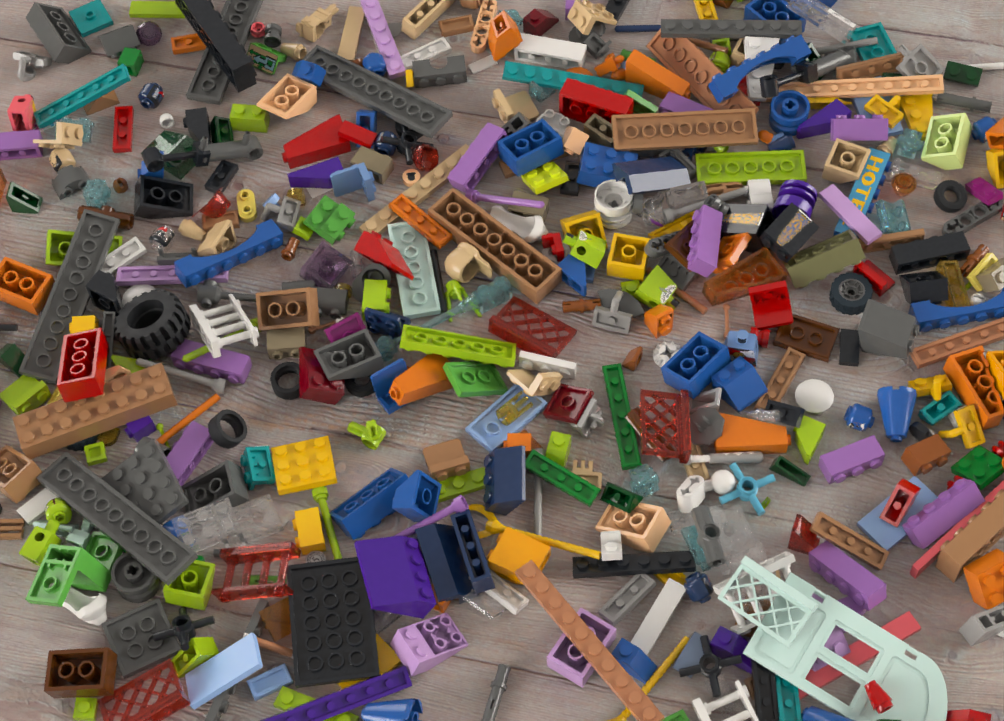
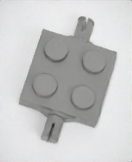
[896,44,945,76]

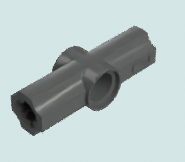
[691,505,726,568]

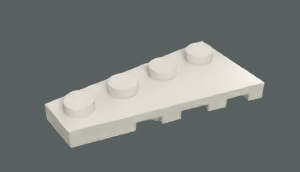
[744,36,780,102]

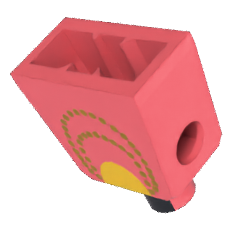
[7,94,36,131]

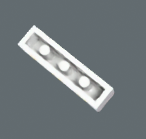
[514,33,587,69]

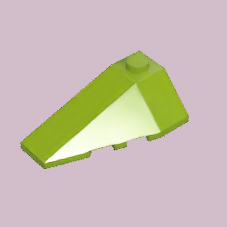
[45,229,123,266]

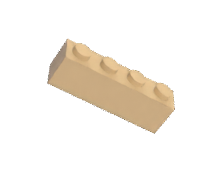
[401,0,456,40]

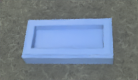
[246,663,294,701]

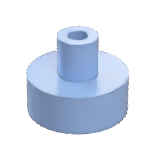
[262,193,280,208]

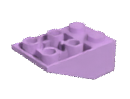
[390,612,469,677]

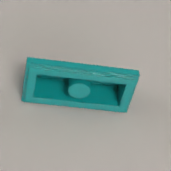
[917,390,962,426]

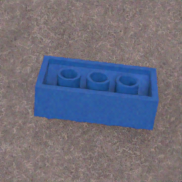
[330,467,408,540]

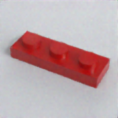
[112,106,134,153]

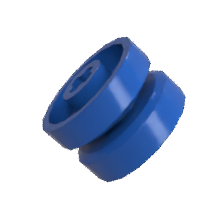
[768,90,810,136]

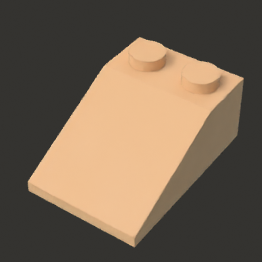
[257,73,317,119]
[595,503,671,553]

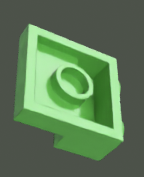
[303,195,356,245]

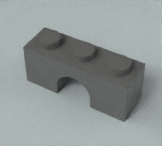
[412,55,467,88]

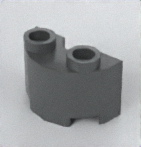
[52,165,93,200]

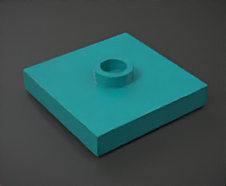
[69,0,114,38]

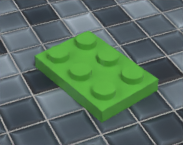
[442,361,508,397]

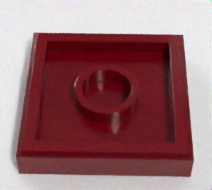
[543,383,594,424]

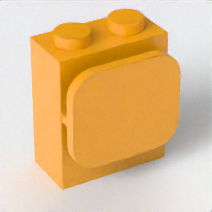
[487,527,551,585]

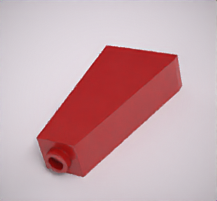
[281,114,351,169]

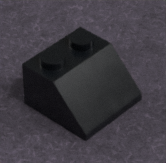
[85,270,124,317]
[899,271,948,305]

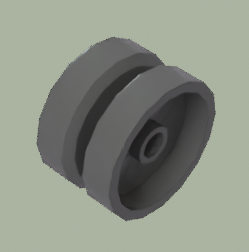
[111,552,161,603]

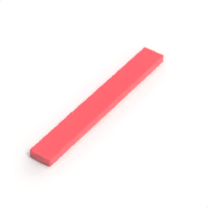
[910,480,1004,579]
[798,611,921,700]

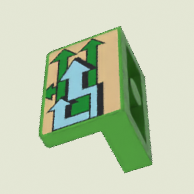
[247,42,287,75]

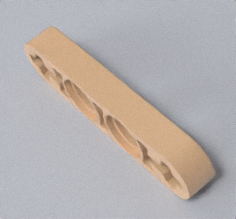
[470,0,497,54]

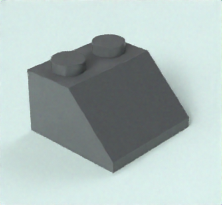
[98,24,140,58]

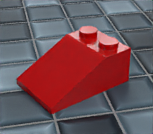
[354,231,414,280]

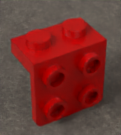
[748,280,794,330]

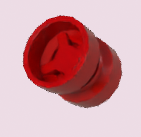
[750,327,770,348]

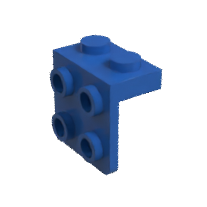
[370,358,409,415]

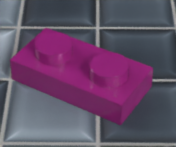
[965,177,1003,206]

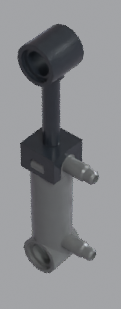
[760,46,857,98]
[142,131,263,172]

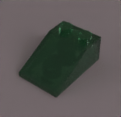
[141,130,196,180]

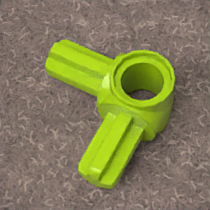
[347,419,386,450]

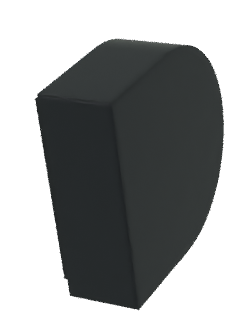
[909,421,929,441]

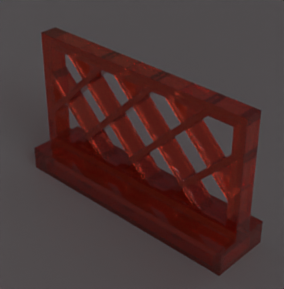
[488,296,577,358]
[640,389,692,464]
[97,658,191,721]

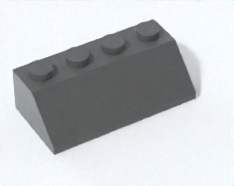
[26,2,92,64]

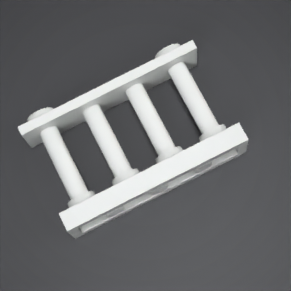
[189,294,259,358]
[713,551,796,635]
[692,680,759,721]

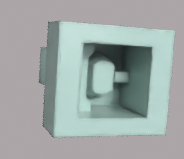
[66,518,94,549]

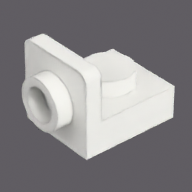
[600,530,623,561]

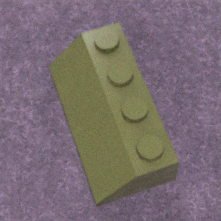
[782,229,866,289]

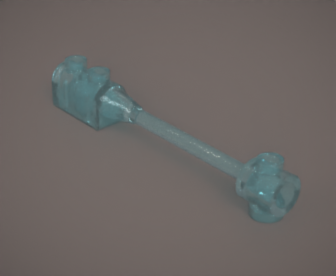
[375,276,513,361]

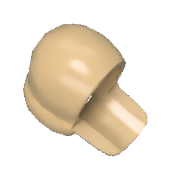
[444,242,493,283]

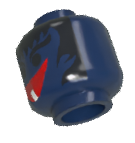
[138,82,164,109]
[373,130,397,157]
[684,571,714,604]

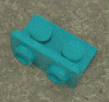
[240,446,276,490]

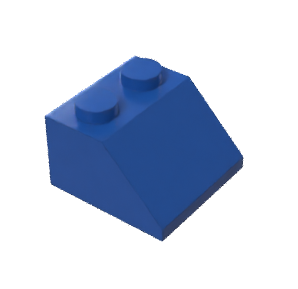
[711,356,768,413]
[392,470,442,522]

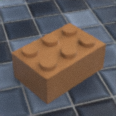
[256,287,320,331]

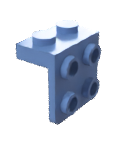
[330,162,376,202]

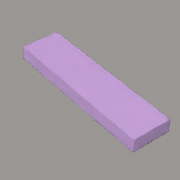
[818,184,882,245]

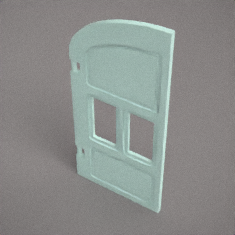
[743,572,948,721]

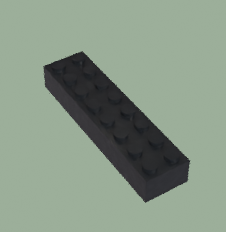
[175,0,257,93]

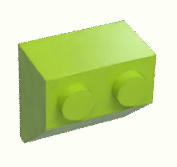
[163,560,215,611]

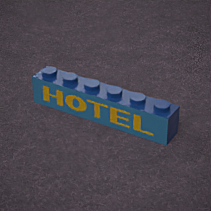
[833,147,892,239]

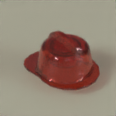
[192,187,231,218]

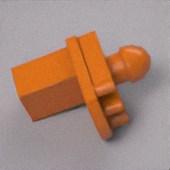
[594,53,624,77]

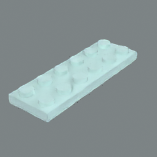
[387,221,441,319]

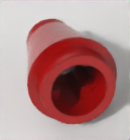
[864,680,893,714]

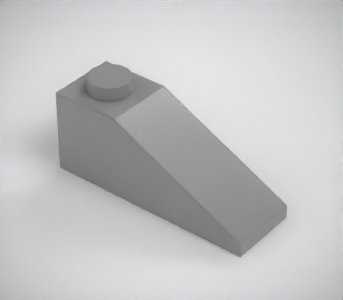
[959,604,1004,647]

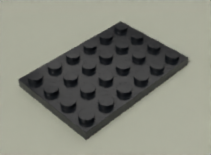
[286,557,380,688]

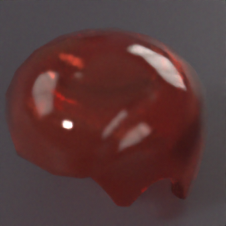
[413,144,439,172]

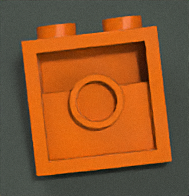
[713,232,752,274]

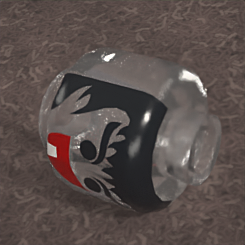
[149,225,176,252]

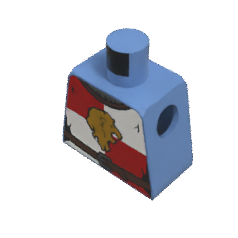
[723,329,759,367]

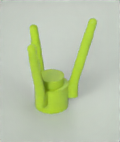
[445,280,482,322]

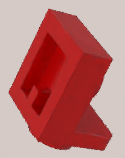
[541,232,564,262]

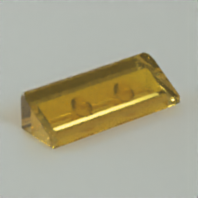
[936,260,971,307]

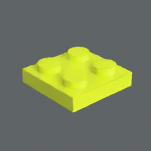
[521,161,569,195]

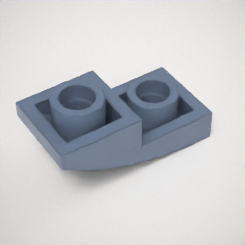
[672,632,711,679]

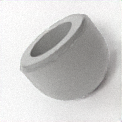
[17,65,36,81]

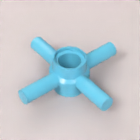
[719,462,776,516]

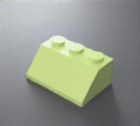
[921,113,972,170]

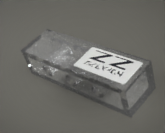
[786,0,858,44]

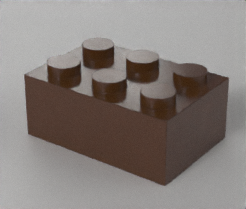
[44,647,118,699]

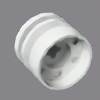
[594,180,633,229]

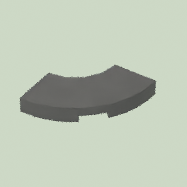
[598,289,645,319]

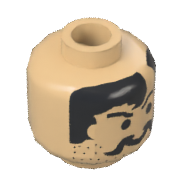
[49,148,76,173]

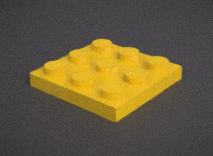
[271,436,338,496]

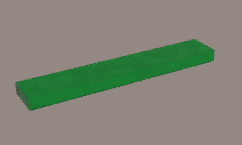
[602,363,642,471]

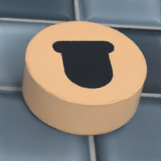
[402,169,421,187]

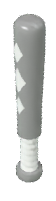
[684,451,763,465]

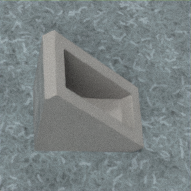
[688,387,722,415]

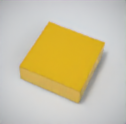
[405,69,414,88]

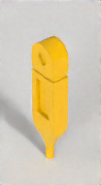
[807,97,852,109]

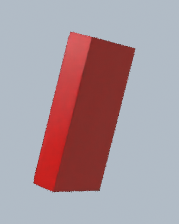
[337,120,377,149]

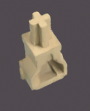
[296,3,339,42]

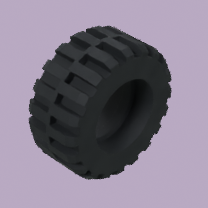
[114,290,191,361]

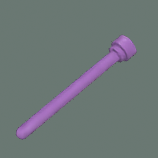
[465,189,545,208]
[394,495,469,537]

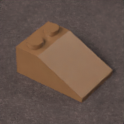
[0,444,42,504]

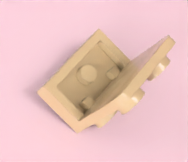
[567,0,617,35]
[492,88,539,124]
[33,122,84,149]
[506,369,563,397]

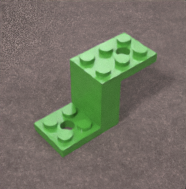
[25,531,123,607]

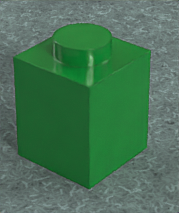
[117,47,144,77]

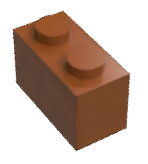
[901,434,952,476]

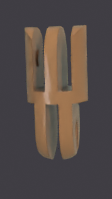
[703,182,743,200]

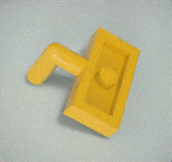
[864,94,904,129]
[908,374,952,401]
[938,405,986,449]

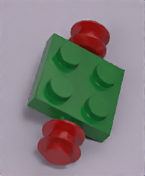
[947,440,1004,490]

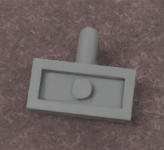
[13,50,52,78]
[261,195,301,231]
[592,290,633,334]

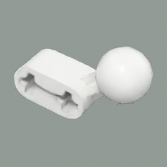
[676,470,736,513]

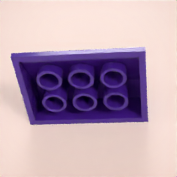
[354,536,436,619]

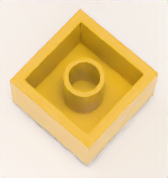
[607,233,651,281]

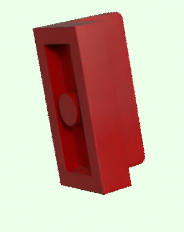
[853,260,895,297]

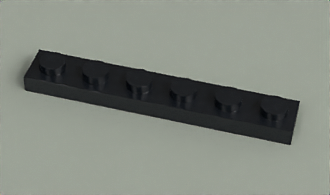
[572,550,696,579]

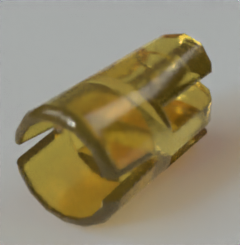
[496,391,533,426]

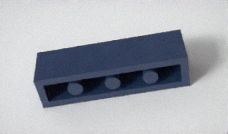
[450,509,495,594]

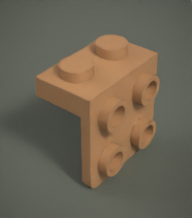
[423,438,471,481]

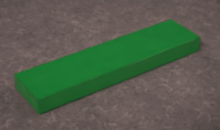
[525,449,601,507]

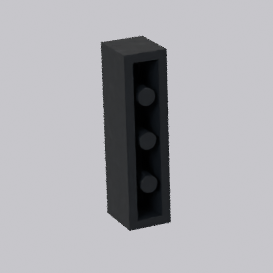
[889,231,971,275]

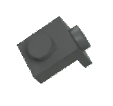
[582,31,612,59]

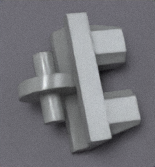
[570,398,605,438]

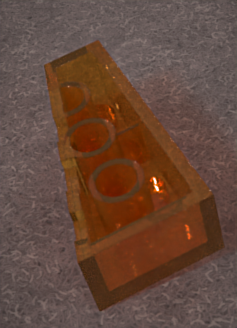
[702,246,788,306]

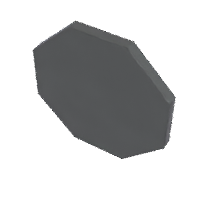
[684,408,725,445]

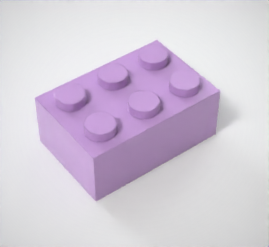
[547,608,616,688]

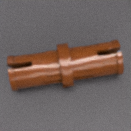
[958,244,989,277]
[562,298,601,313]

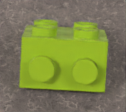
[0,375,52,415]

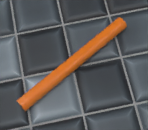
[156,393,220,444]

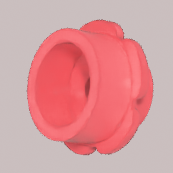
[250,22,266,38]

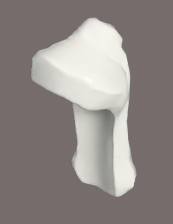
[489,205,549,244]
[49,583,107,626]

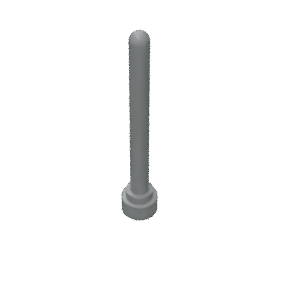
[662,187,748,224]
[136,358,227,394]
[531,448,546,536]

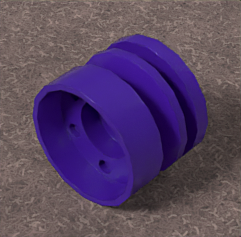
[772,179,818,219]

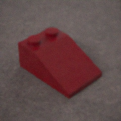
[299,346,345,405]

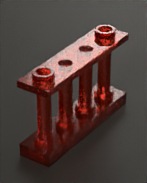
[211,541,301,603]

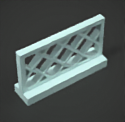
[717,555,818,648]

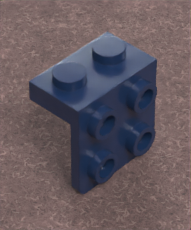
[364,307,411,340]

